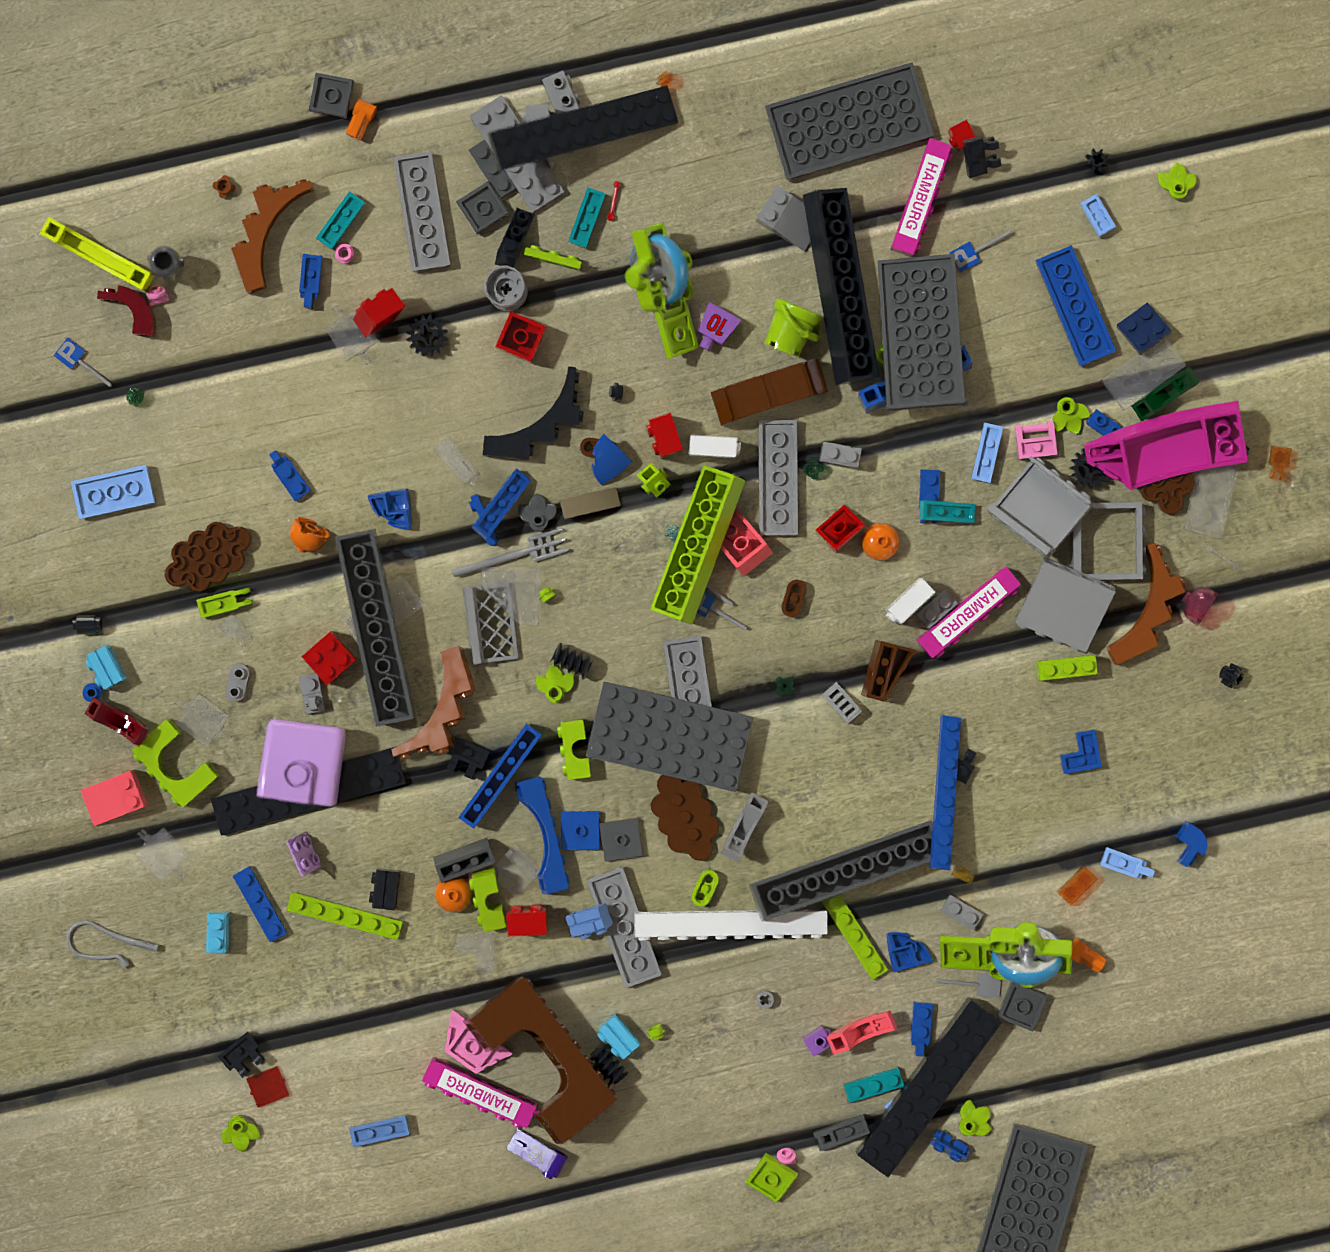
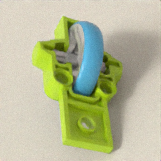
[625,223,699,359]
[940,922,1072,988]

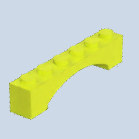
[39,217,155,292]

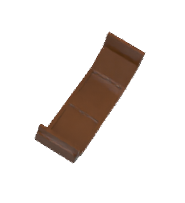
[711,358,828,426]

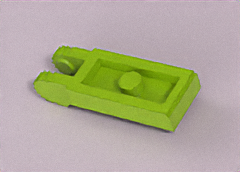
[196,588,254,618]

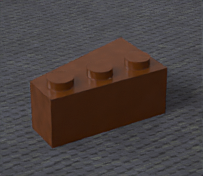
[861,640,917,702]

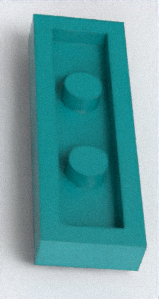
[568,187,606,249]
[316,191,366,250]
[920,500,975,523]
[843,1067,904,1103]

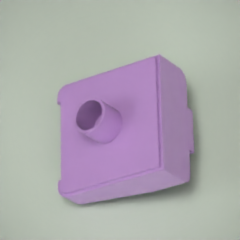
[257,718,346,806]

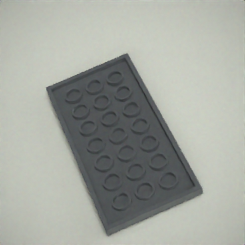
[765,62,934,180]
[877,254,965,411]
[586,681,753,792]
[976,1123,1088,1252]

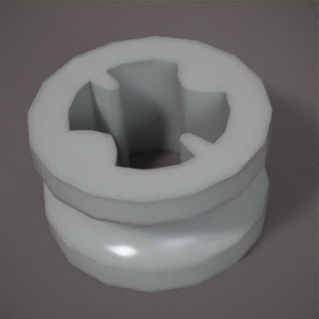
[756,990,774,1009]

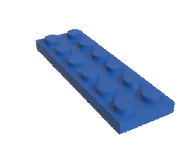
[1035,245,1116,367]

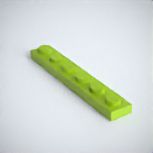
[286,891,403,940]
[821,894,888,980]

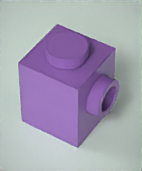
[802,1025,831,1057]

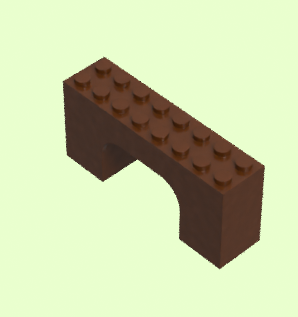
[463,977,617,1144]

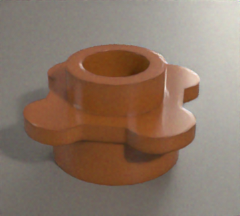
[213,175,236,198]

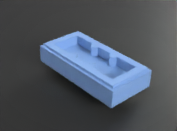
[1079,194,1116,237]

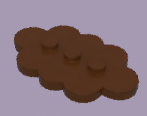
[1140,473,1195,515]
[164,522,252,591]
[651,775,719,861]

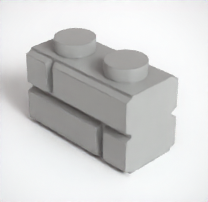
[819,442,862,469]

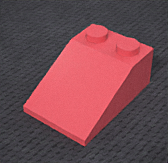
[720,508,773,577]
[80,770,148,826]

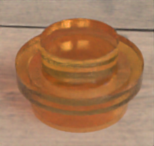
[656,71,674,87]

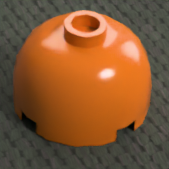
[290,517,330,553]
[861,523,900,561]
[435,876,474,913]

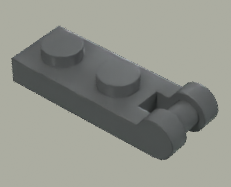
[813,1114,870,1151]

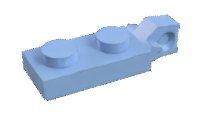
[1100,847,1155,878]

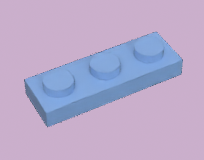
[971,423,1003,483]

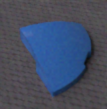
[591,434,632,485]
[368,488,412,529]
[886,932,933,973]

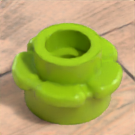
[538,587,556,604]
[647,1024,665,1041]

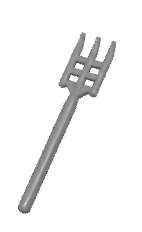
[452,528,570,577]

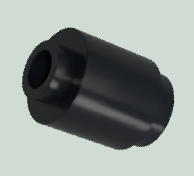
[73,615,102,635]

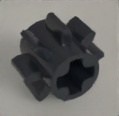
[1085,148,1108,173]
[1219,663,1244,688]

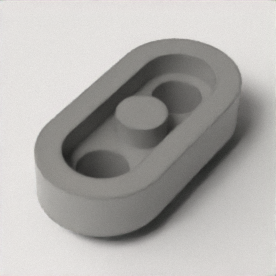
[225,664,250,702]

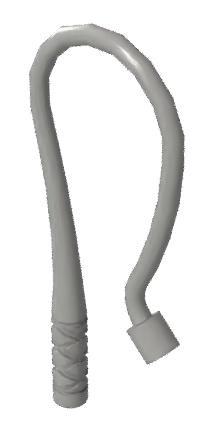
[66,920,159,968]

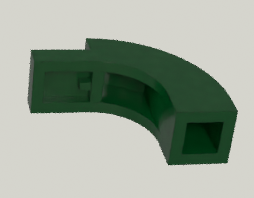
[1131,366,1200,421]

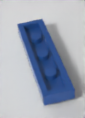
[471,468,531,539]
[233,866,288,942]

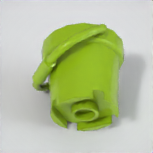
[764,298,822,358]

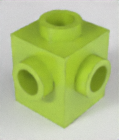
[637,463,671,497]

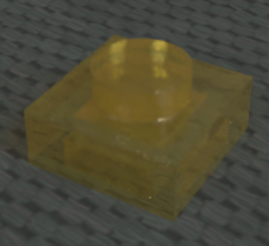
[951,866,974,884]

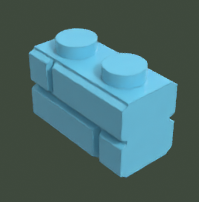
[86,645,127,690]
[206,911,230,953]
[598,1013,640,1059]

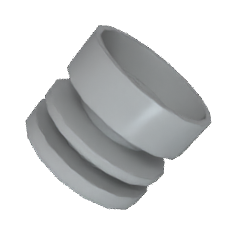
[484,266,528,311]

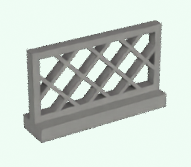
[462,583,519,664]

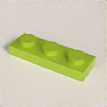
[524,245,582,271]

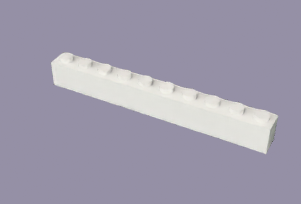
[634,909,827,940]

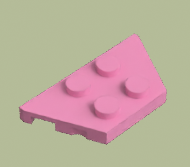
[445,1009,513,1074]

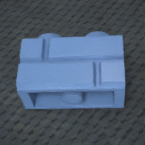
[566,903,613,939]

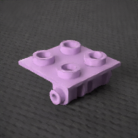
[286,832,321,877]

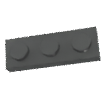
[469,140,516,199]

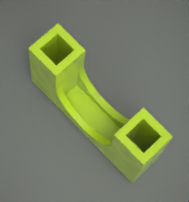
[132,719,220,807]

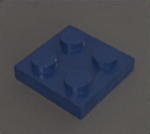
[1117,302,1171,355]

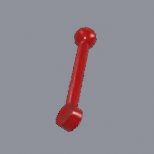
[607,181,621,221]

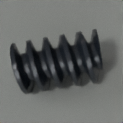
[550,643,593,680]
[590,1043,629,1086]

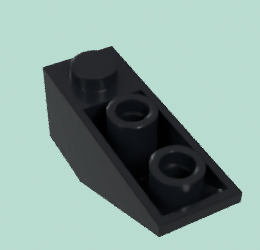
[495,208,535,268]

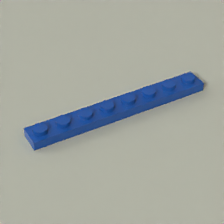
[930,715,961,870]

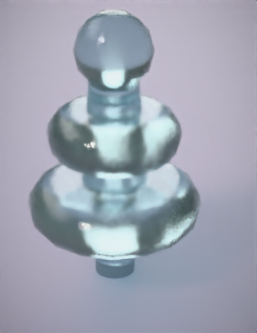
[664,525,678,542]

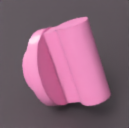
[146,285,169,306]
[777,1148,797,1166]

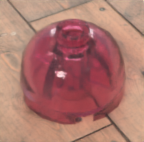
[1182,587,1218,626]

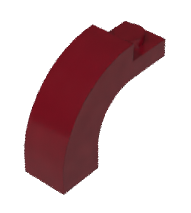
[97,285,156,337]
[84,697,149,747]

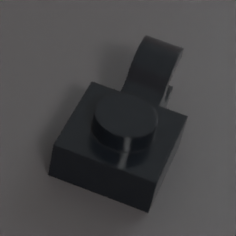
[957,749,977,784]

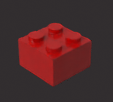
[353,288,405,338]
[495,311,547,364]
[646,413,683,459]
[301,631,358,685]
[507,904,548,937]

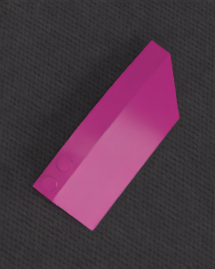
[1084,401,1248,490]

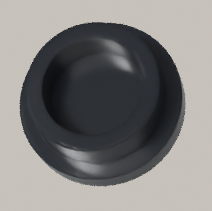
[609,382,623,402]

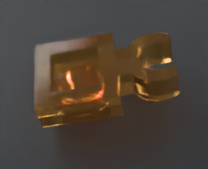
[1268,446,1292,481]

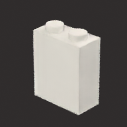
[689,435,740,459]
[885,578,935,624]

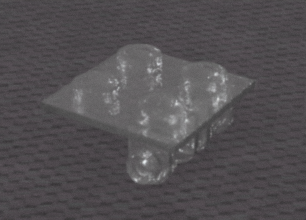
[492,844,540,898]

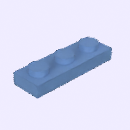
[349,1115,410,1147]

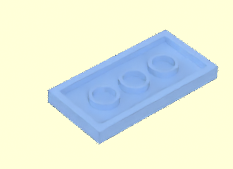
[71,465,156,519]

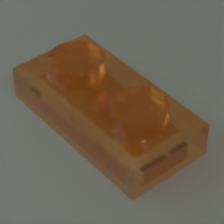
[1057,865,1098,906]

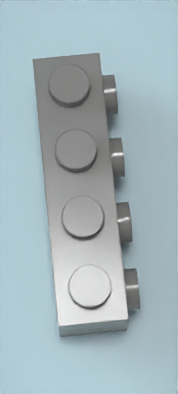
[542,71,583,154]

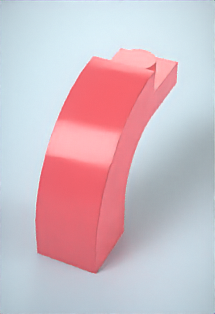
[827,1010,897,1055]

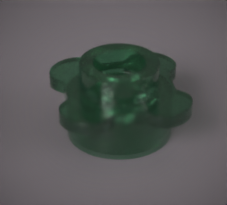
[126,387,144,407]
[802,457,825,480]
[775,677,794,696]

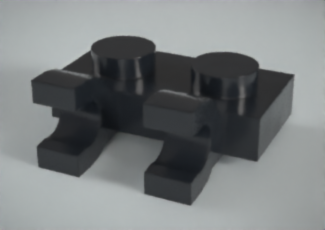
[963,135,1002,178]
[447,736,490,779]
[218,1031,265,1078]

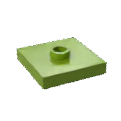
[745,1153,798,1203]

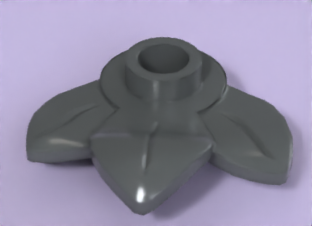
[518,494,557,531]

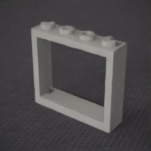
[1070,502,1146,580]

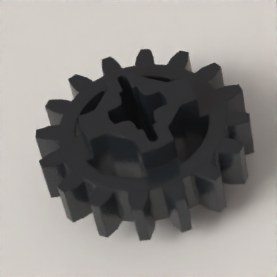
[406,315,448,357]
[1069,448,1107,489]

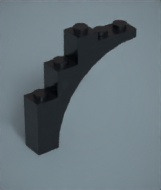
[482,366,584,460]

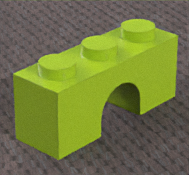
[1035,655,1098,681]
[557,719,591,780]
[469,868,506,932]

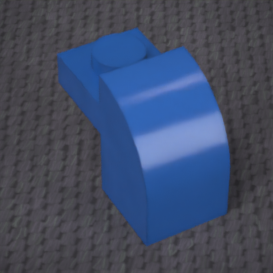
[1175,821,1207,867]

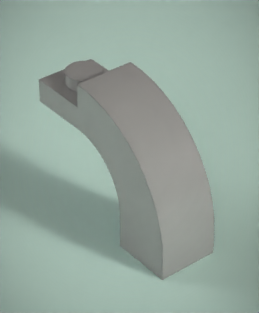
[721,792,768,862]

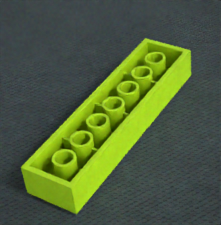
[650,465,745,625]

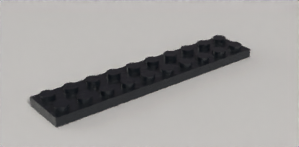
[488,85,679,171]
[211,747,406,836]

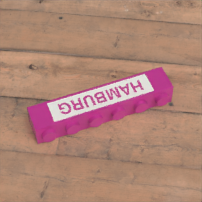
[890,138,953,257]
[916,567,1021,658]
[422,1057,537,1129]

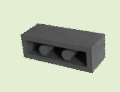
[433,838,496,883]

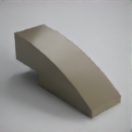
[560,487,621,519]

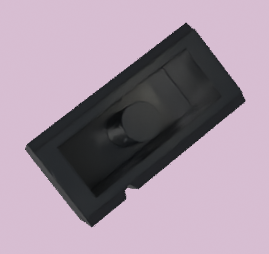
[369,868,401,910]

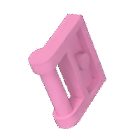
[1014,421,1057,459]

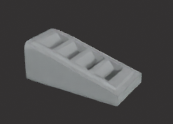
[822,682,862,724]

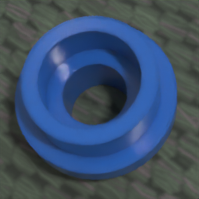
[82,683,102,702]

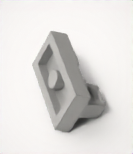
[299,673,326,714]

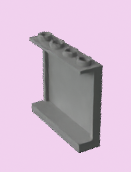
[987,456,1092,559]
[1015,557,1115,652]

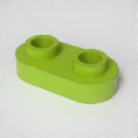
[691,869,719,907]

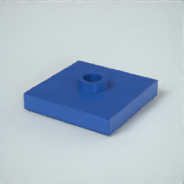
[561,811,599,850]

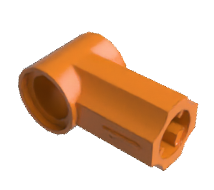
[346,99,377,141]
[1071,938,1107,973]

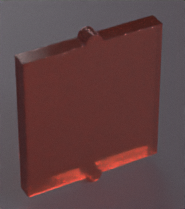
[246,1065,289,1108]

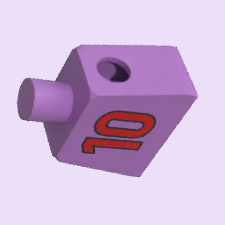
[698,302,741,351]

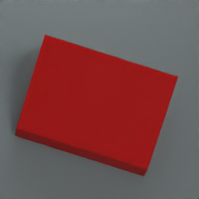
[816,505,866,552]

